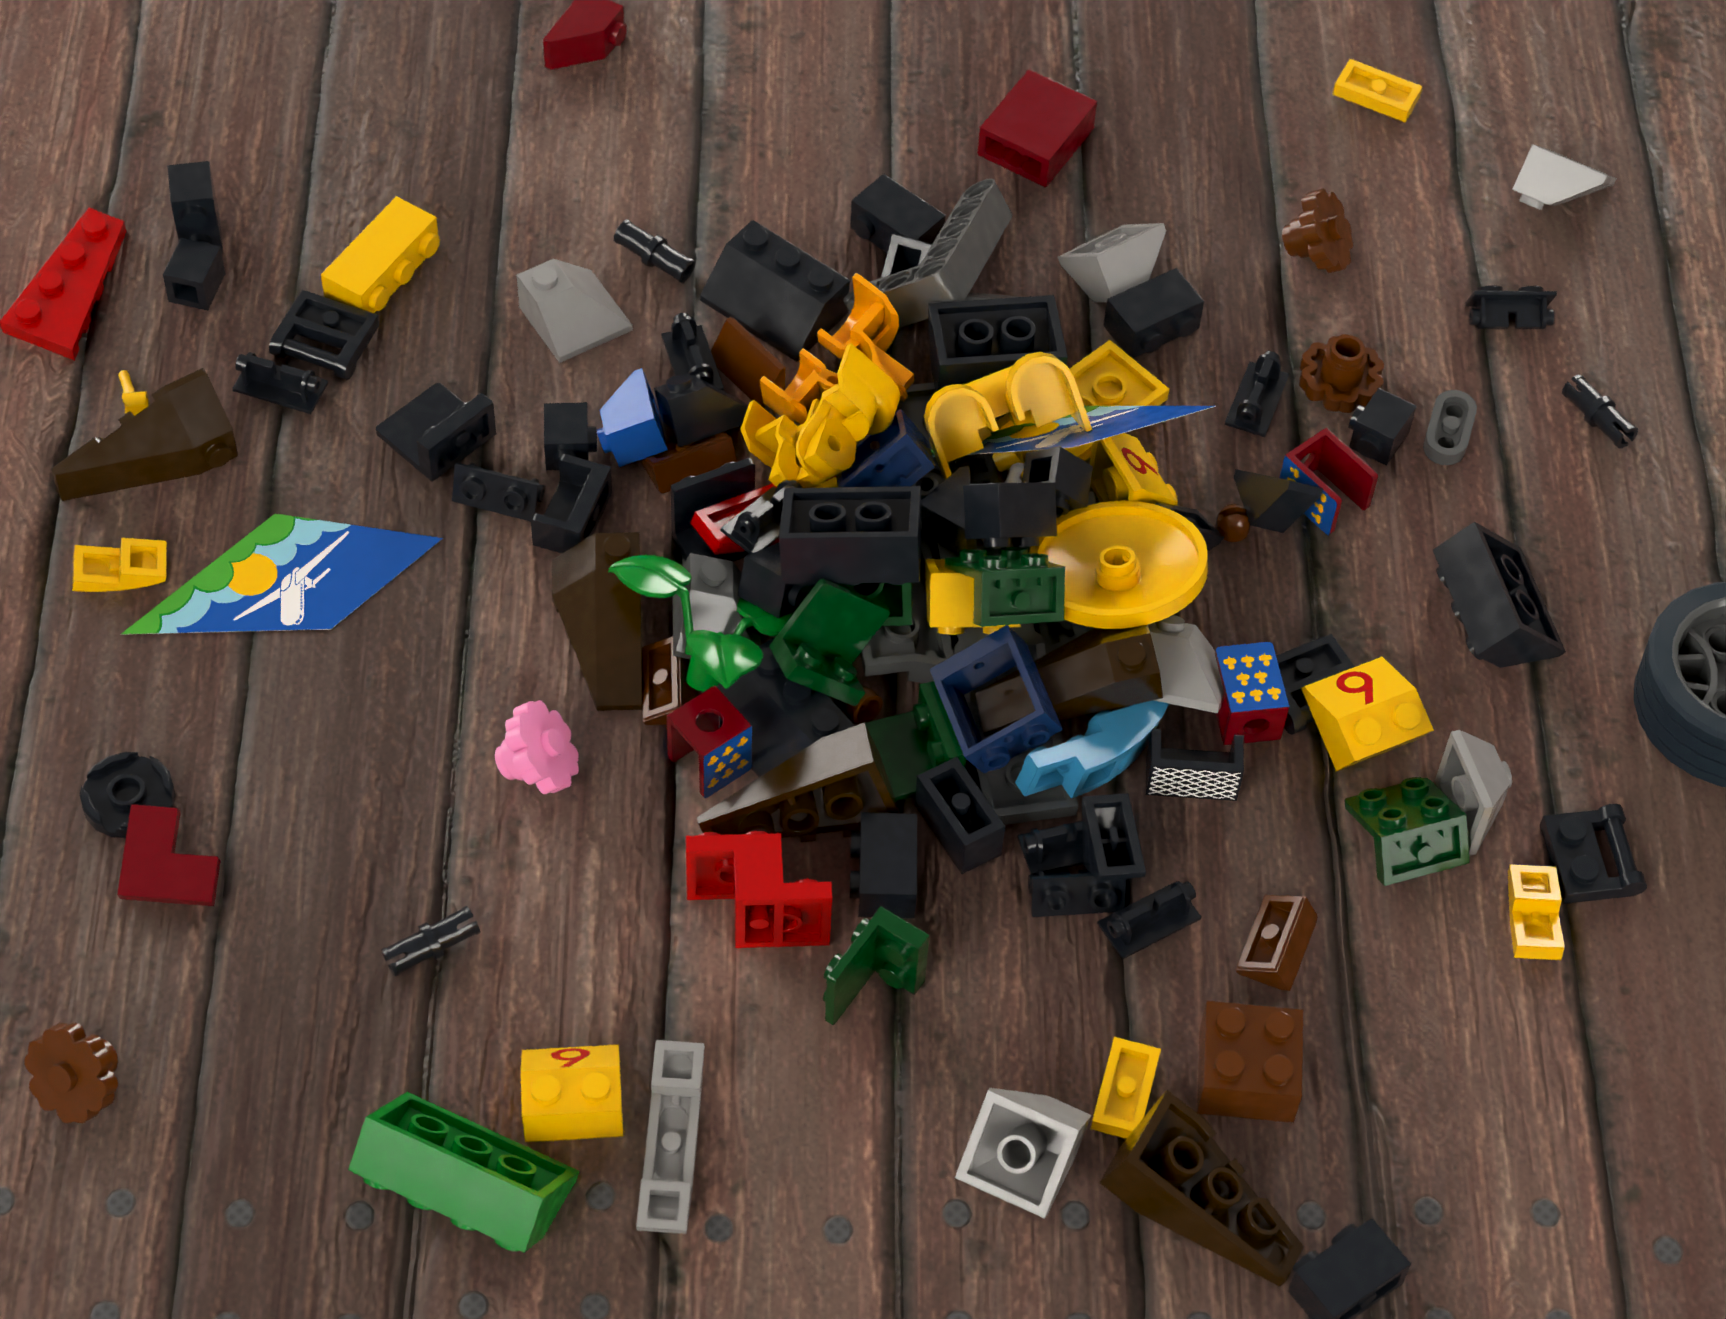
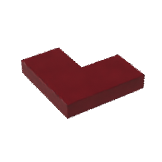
[117,804,221,906]

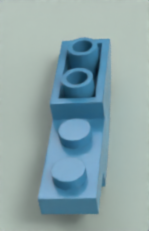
[1015,700,1169,799]

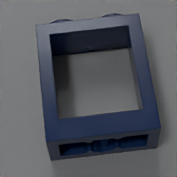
[836,409,935,487]
[929,625,1063,774]

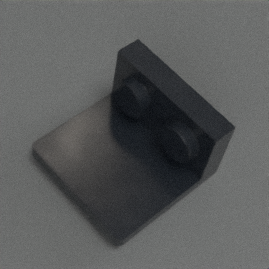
[376,382,496,482]
[671,458,755,562]

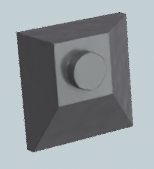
[673,553,760,659]

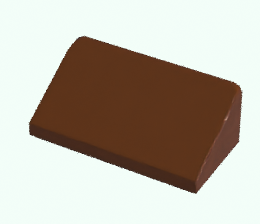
[711,317,786,407]
[640,432,737,493]
[642,636,698,725]
[1235,895,1318,991]

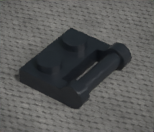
[269,290,379,380]
[1276,634,1355,735]
[1540,804,1647,904]

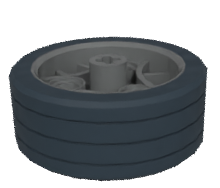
[1633,582,1726,787]

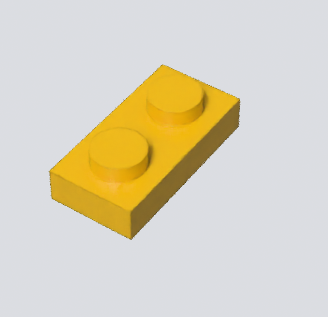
[1333,59,1423,122]
[1091,1037,1161,1139]

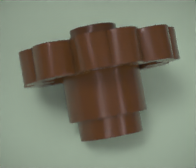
[1282,188,1353,273]
[1299,334,1384,413]
[24,1023,118,1123]

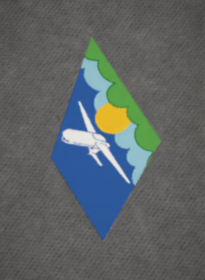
[931,406,1216,457]
[121,514,443,634]

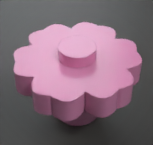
[495,700,579,794]

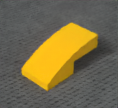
[72,538,166,592]
[1508,865,1565,960]

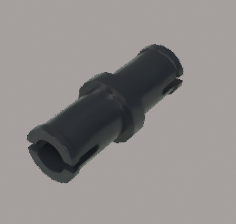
[613,219,696,283]
[1562,374,1638,448]
[381,905,480,977]

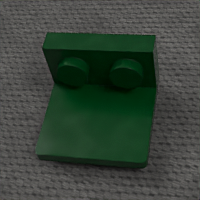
[944,547,1065,627]
[769,579,890,706]
[855,681,966,801]
[1344,777,1470,886]
[823,906,929,1025]

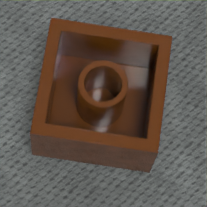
[1197,1001,1303,1123]

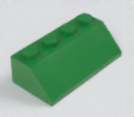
[348,1092,580,1253]

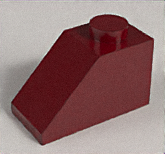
[543,0,627,70]

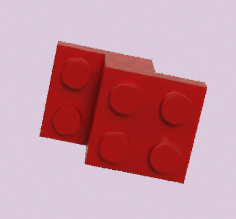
[686,831,832,948]

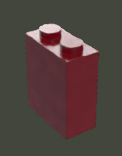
[977,69,1097,188]

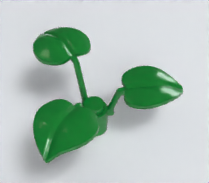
[608,555,795,692]

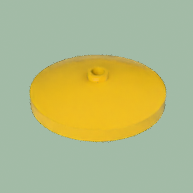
[1028,501,1208,629]

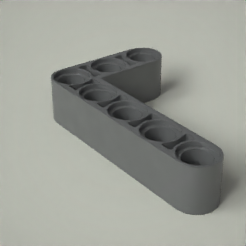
[843,178,1013,328]

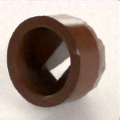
[1215,503,1250,542]
[842,685,883,725]

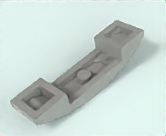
[636,1040,705,1234]

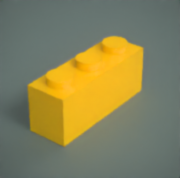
[321,196,440,313]

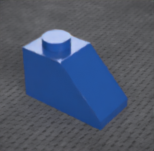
[597,368,668,467]

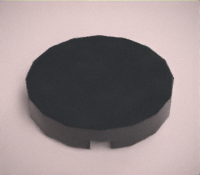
[79,752,176,838]

